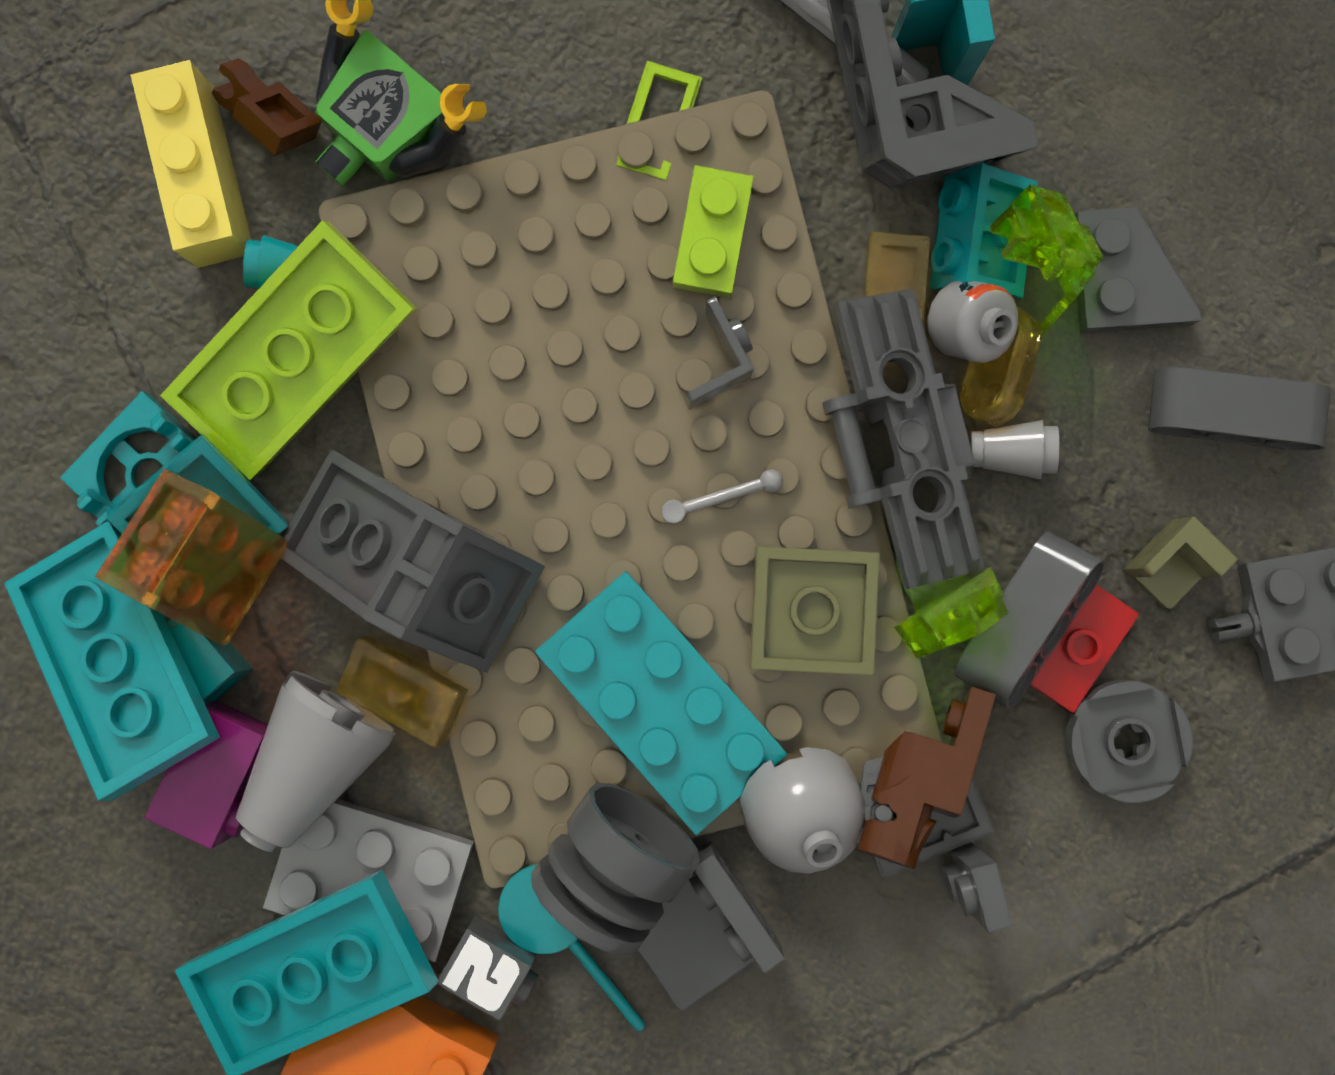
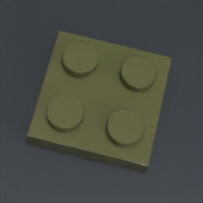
[750,546,880,676]

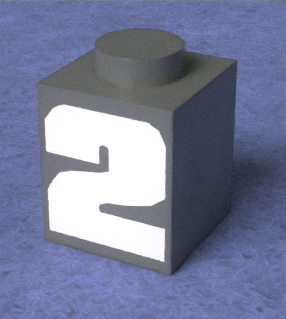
[437,915,539,1021]

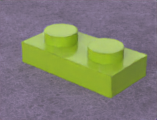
[673,165,754,298]

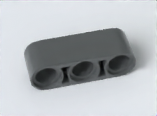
[1148,367,1331,450]
[955,531,1105,709]

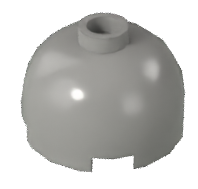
[740,747,866,874]

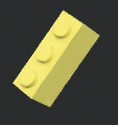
[131,60,251,268]

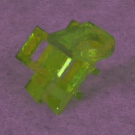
[990,185,1103,334]
[894,559,1009,659]

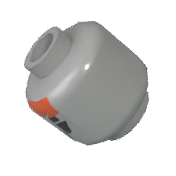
[927,281,1019,363]

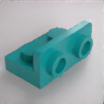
[930,163,1038,300]

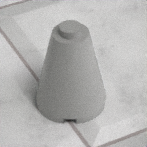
[236,671,396,852]

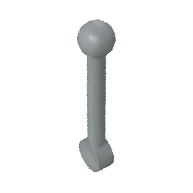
[662,469,783,524]

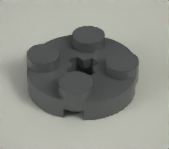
[1065,680,1193,803]

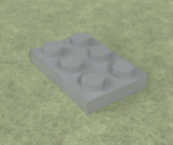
[263,799,475,962]

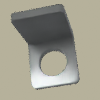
[685,296,754,409]

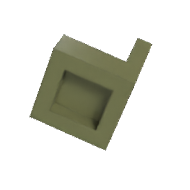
[1123,516,1238,609]

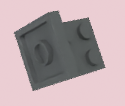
[827,0,1039,188]
[274,449,545,673]

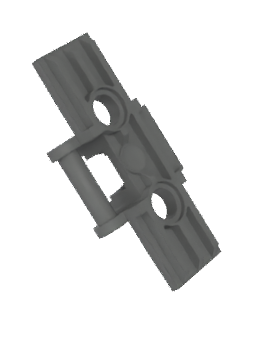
[822,288,985,589]

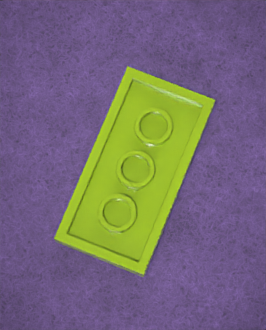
[160,220,418,480]

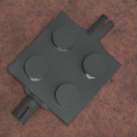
[1208,547,1335,682]

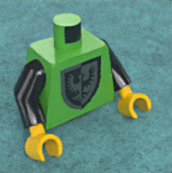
[315,0,487,187]

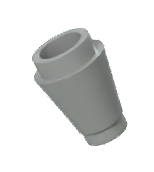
[970,420,1059,480]

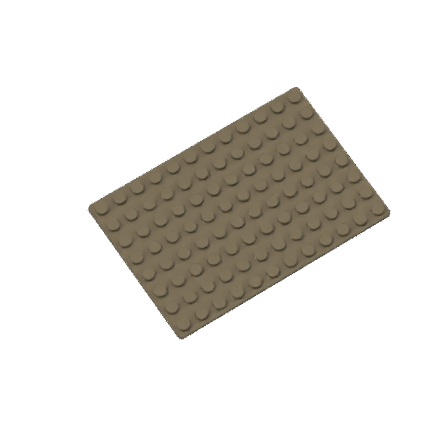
[319,90,942,888]

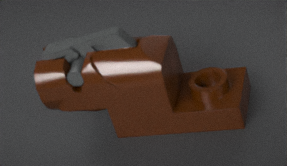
[856,687,996,869]

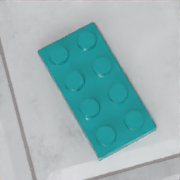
[4,521,220,802]
[534,571,787,836]
[174,870,439,1075]

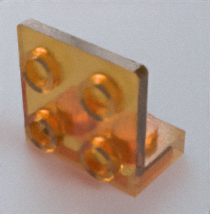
[95,469,288,645]

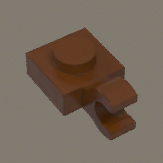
[212,58,322,156]

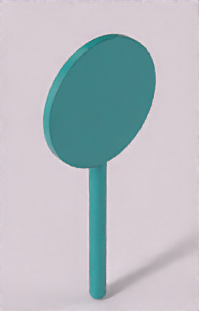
[498,864,645,1031]

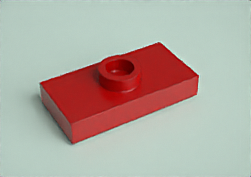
[1030,585,1139,713]

